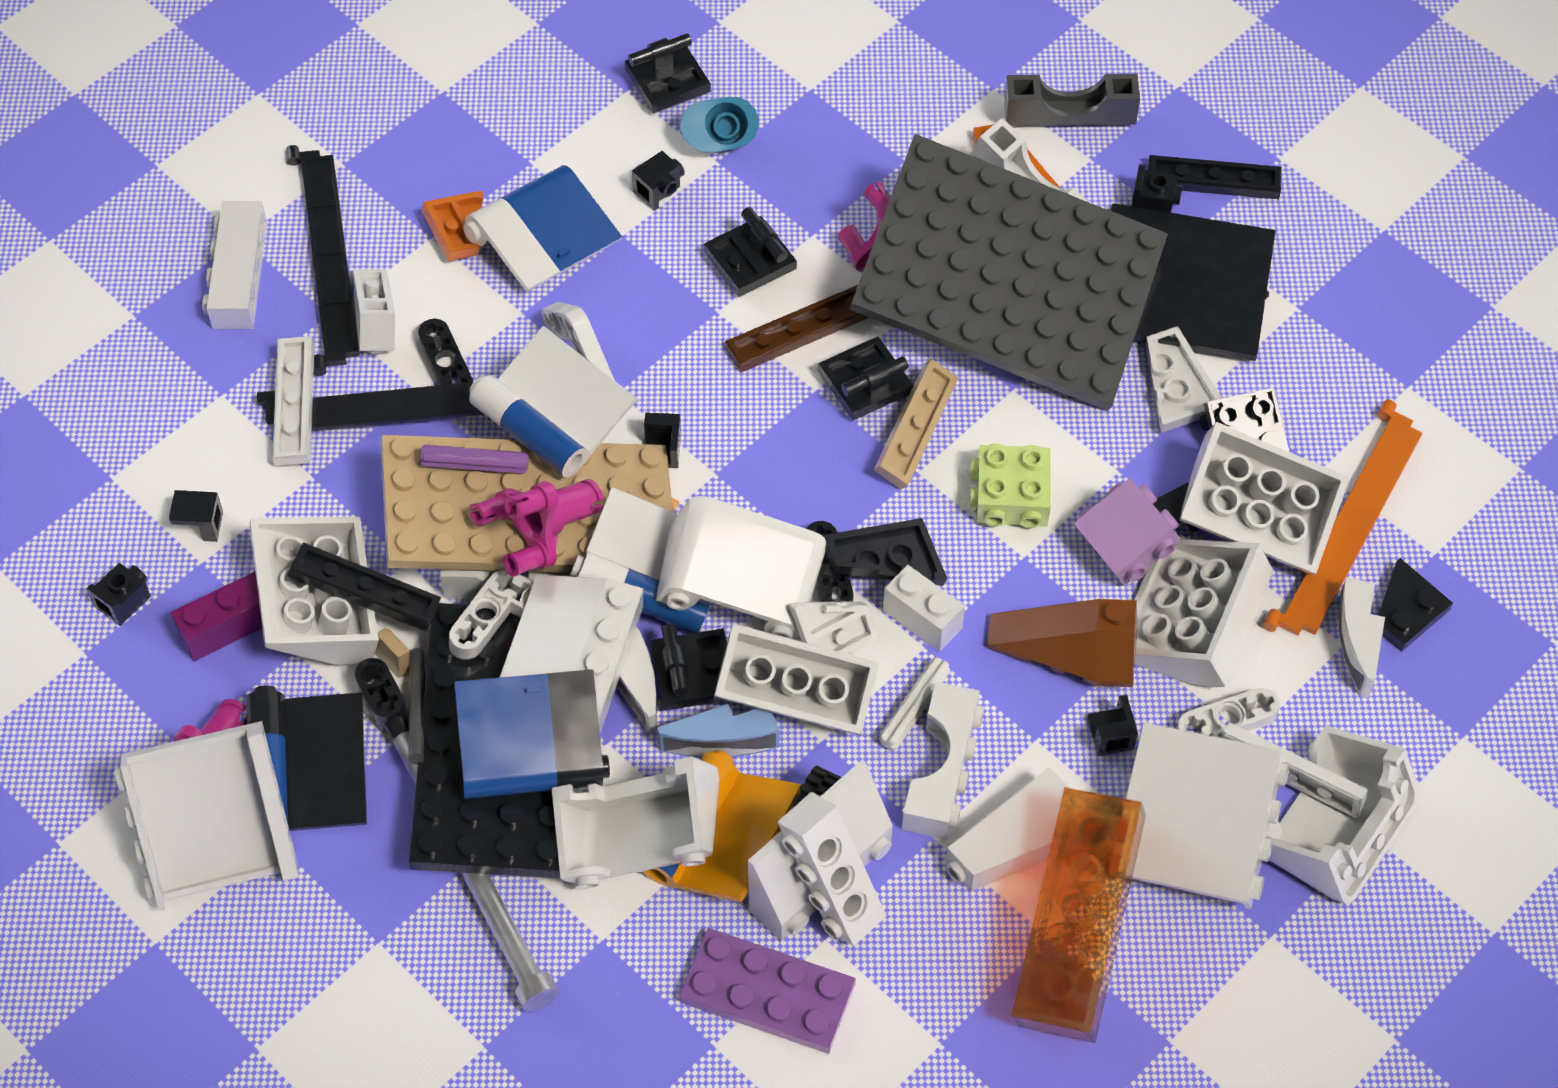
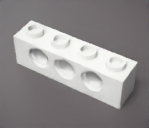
[777,792,887,946]

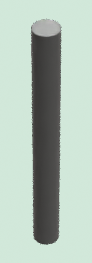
[408,648,424,764]

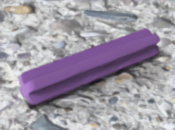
[420,445,529,474]

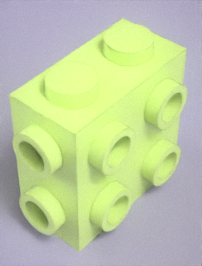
[970,443,1051,528]

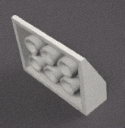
[1179,422,1350,576]
[249,517,379,665]
[1134,539,1273,687]
[500,575,643,734]
[748,760,893,942]

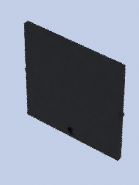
[1111,203,1276,361]

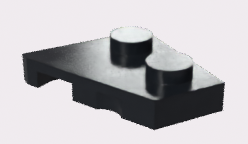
[1378,558,1453,652]

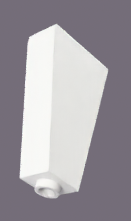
[945,767,1103,891]

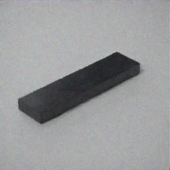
[1148,155,1282,200]
[288,542,441,632]

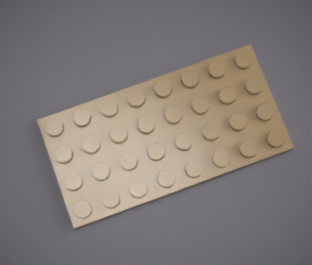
[380,435,673,572]

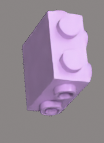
[1073,478,1182,586]

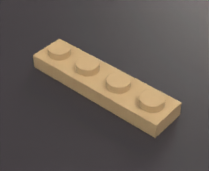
[873,358,958,490]

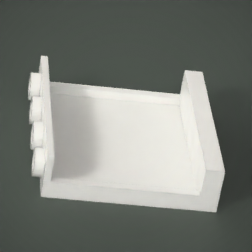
[115,721,299,911]
[1109,722,1289,909]

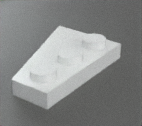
[1145,326,1222,433]

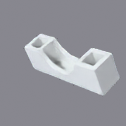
[970,118,1090,203]
[902,681,985,840]

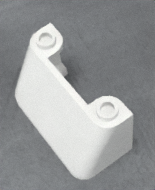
[655,496,826,640]
[1267,725,1419,904]
[552,756,720,889]

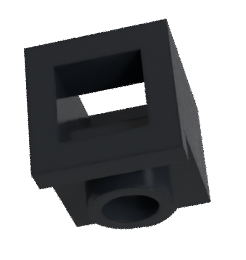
[631,150,685,211]
[1131,165,1183,213]
[86,563,151,626]

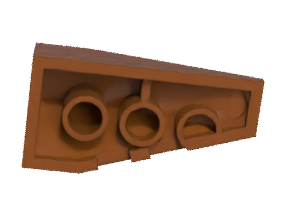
[987,599,1138,687]

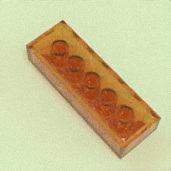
[1011,787,1146,1044]

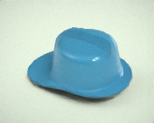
[680,97,759,152]

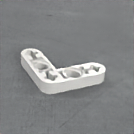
[541,302,615,381]
[449,570,534,659]
[1177,688,1280,738]

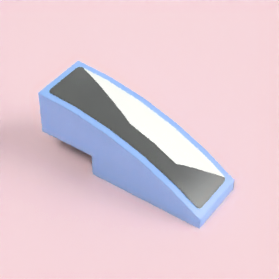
[657,704,780,758]

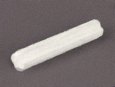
[879,657,950,751]

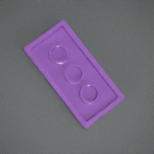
[679,928,856,1054]

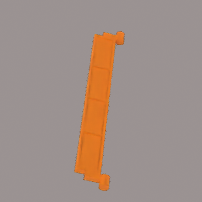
[1262,399,1422,636]

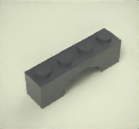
[1004,74,1140,126]

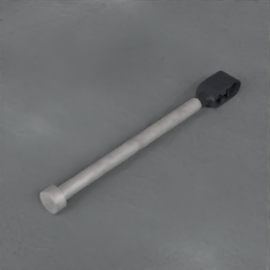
[355,658,560,1012]

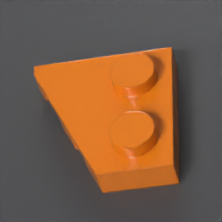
[421,190,484,261]

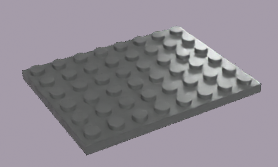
[849,134,1168,411]

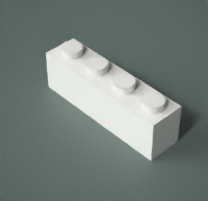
[203,201,267,329]

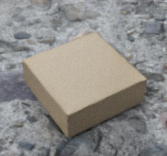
[376,627,409,679]

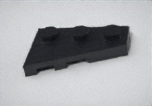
[823,518,948,586]

